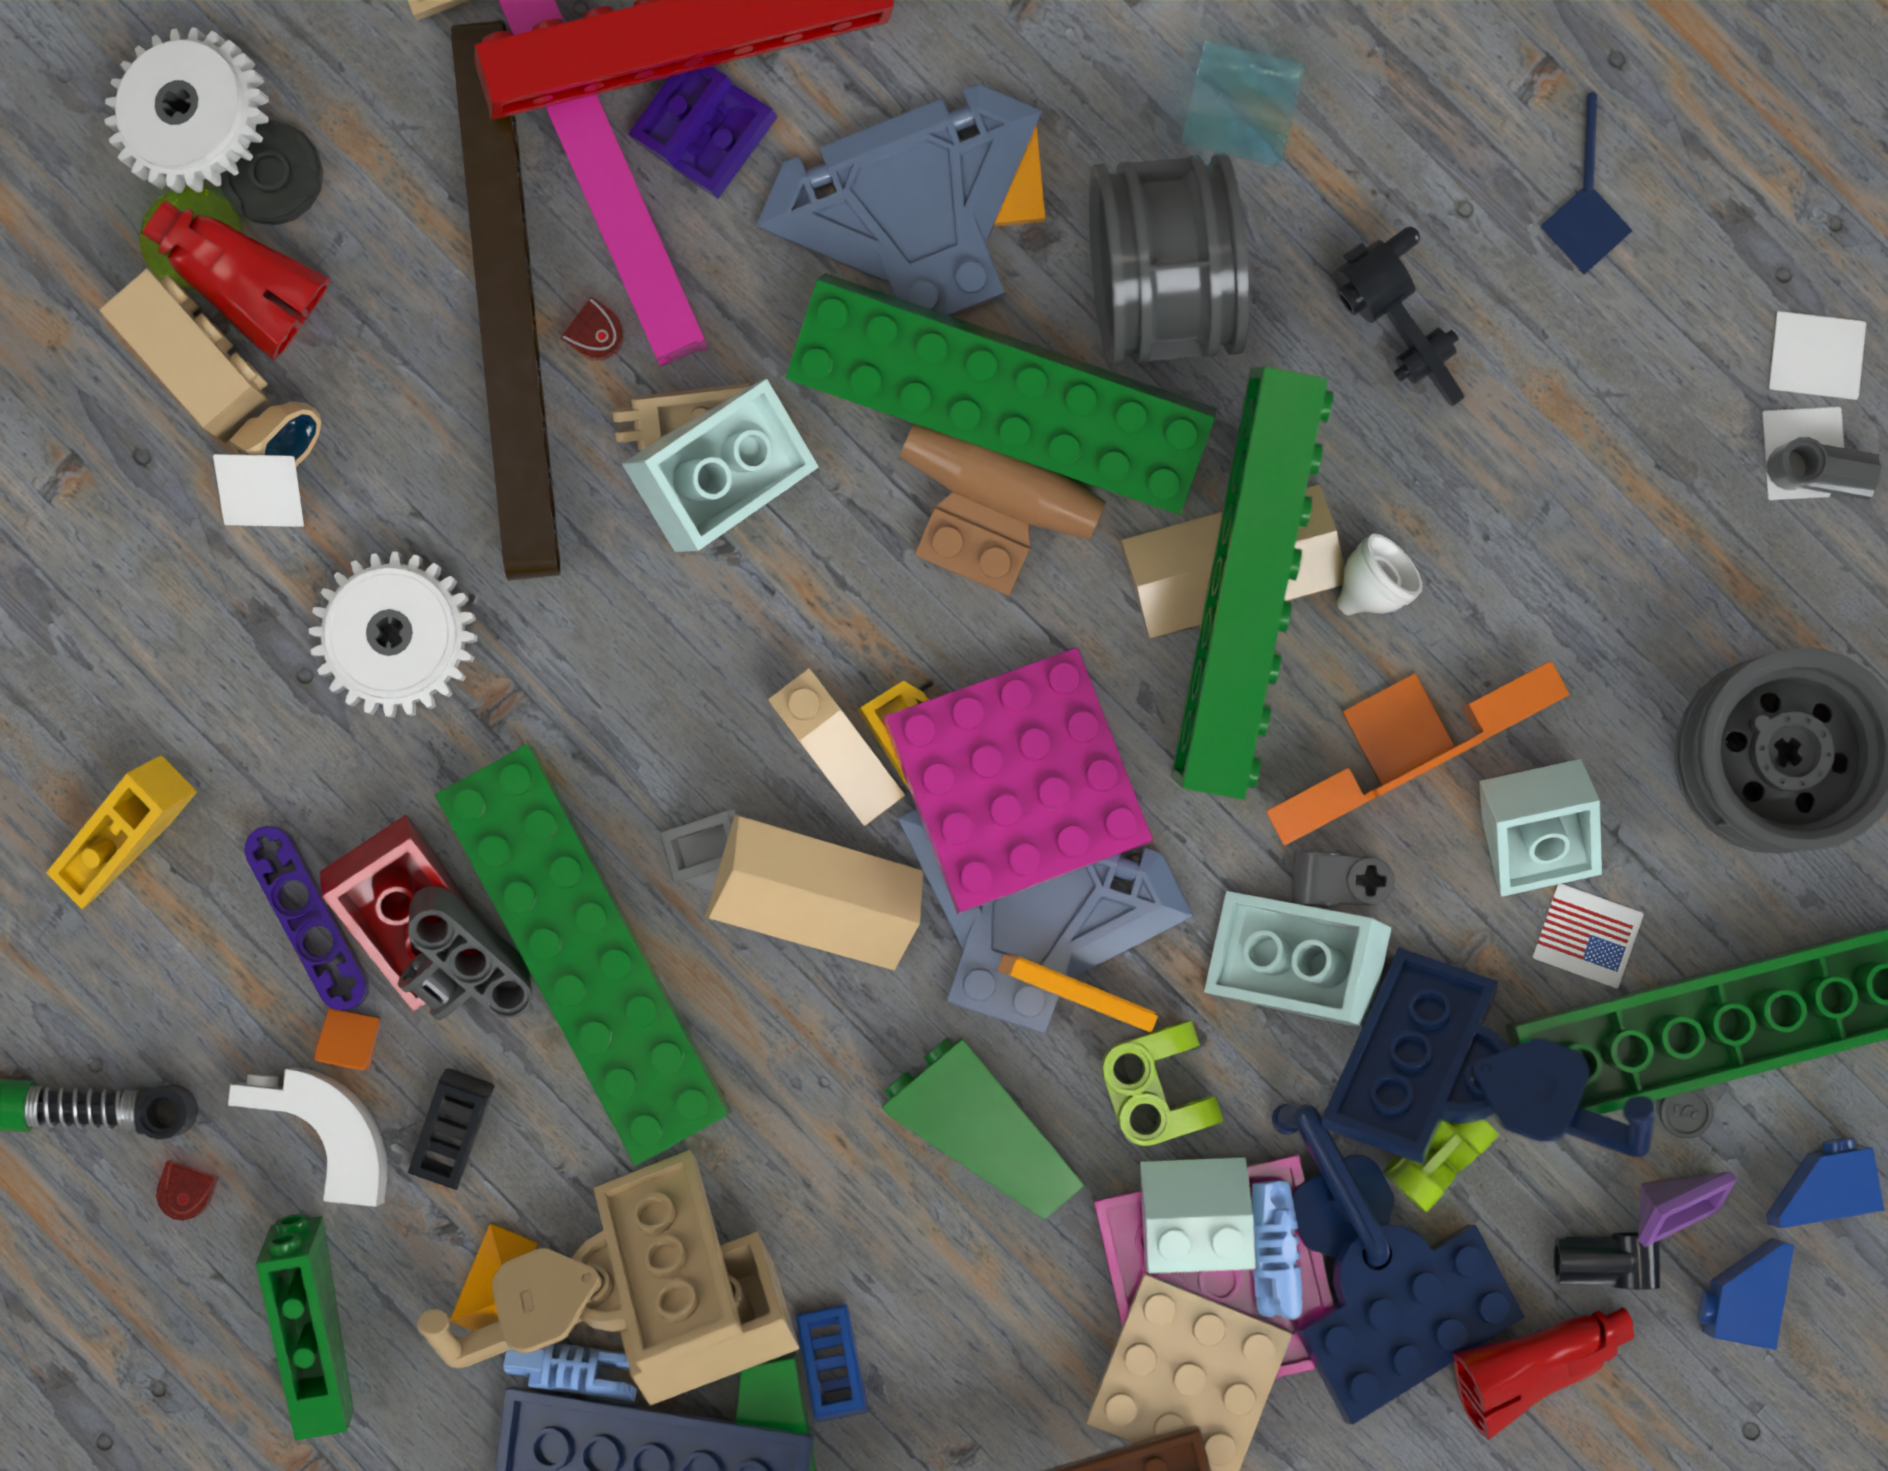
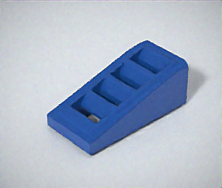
[796,1304,869,1422]

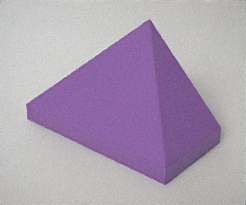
[1638,1172,1737,1247]

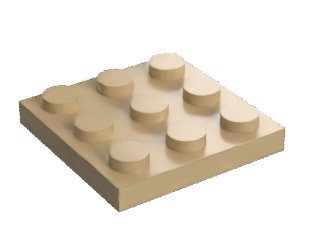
[1085,1273,1292,1471]

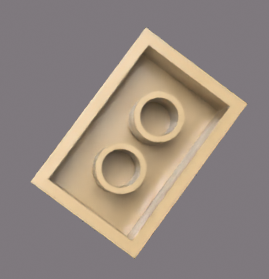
[99,269,272,443]
[620,1232,800,1405]

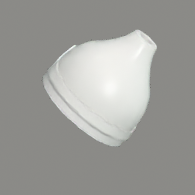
[1336,534,1423,616]

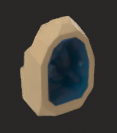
[229,401,321,467]

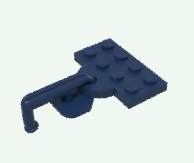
[1322,948,1656,1164]
[1272,1104,1525,1425]

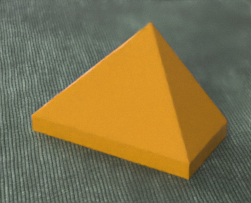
[450,1223,539,1331]

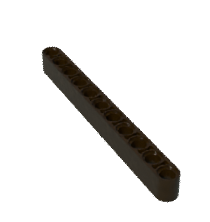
[451,20,561,581]

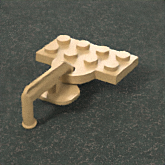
[417,1150,743,1372]

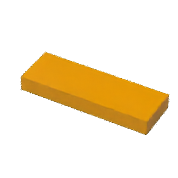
[997,953,1158,1033]

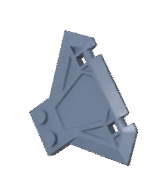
[756,84,1042,317]
[898,809,1193,1034]

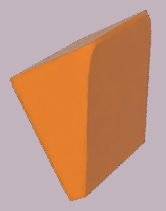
[314,1008,381,1071]

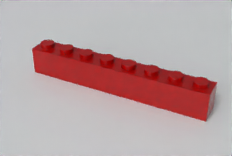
[474,0,894,120]

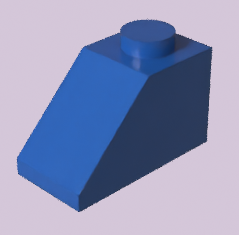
[1766,1137,1885,1228]
[1698,1239,1794,1350]

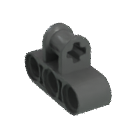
[397,886,532,1020]

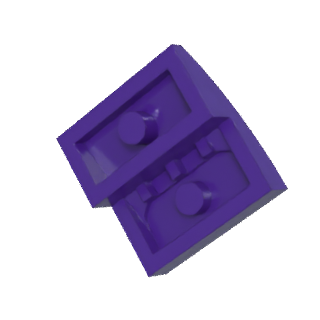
[628,66,777,199]

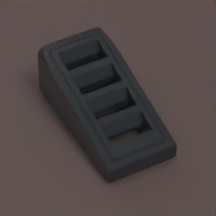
[407,1068,495,1190]

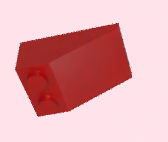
[320,815,482,1011]

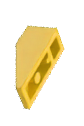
[46,755,197,909]

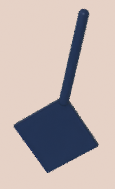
[1540,92,1633,275]

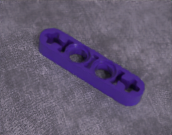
[244,826,369,1010]

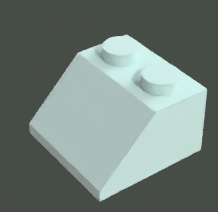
[1479,759,1602,897]
[1140,1157,1256,1273]

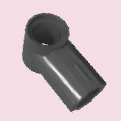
[1767,437,1881,500]

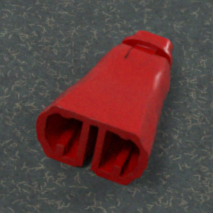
[142,200,331,361]
[1453,1307,1634,1440]

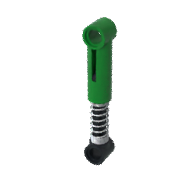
[0,1078,198,1140]

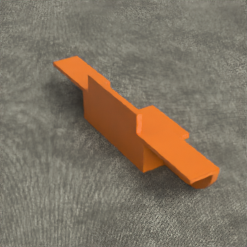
[1266,660,1570,846]

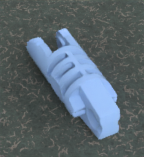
[1252,1181,1303,1319]
[503,1343,637,1402]

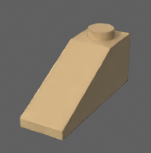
[768,668,906,827]

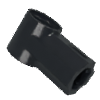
[1553,1232,1660,1290]

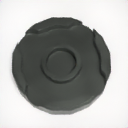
[220,120,324,225]

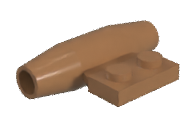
[900,423,1106,596]

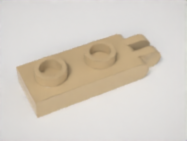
[612,383,750,450]

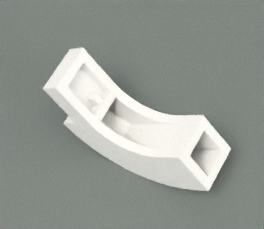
[228,1067,387,1207]

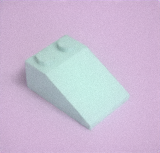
[622,378,819,552]
[1204,891,1391,1028]

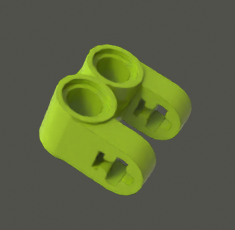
[1101,1020,1224,1146]
[1383,1119,1499,1213]

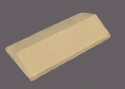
[1121,484,1345,640]
[705,815,924,971]

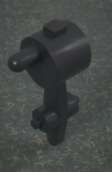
[1335,227,1465,407]

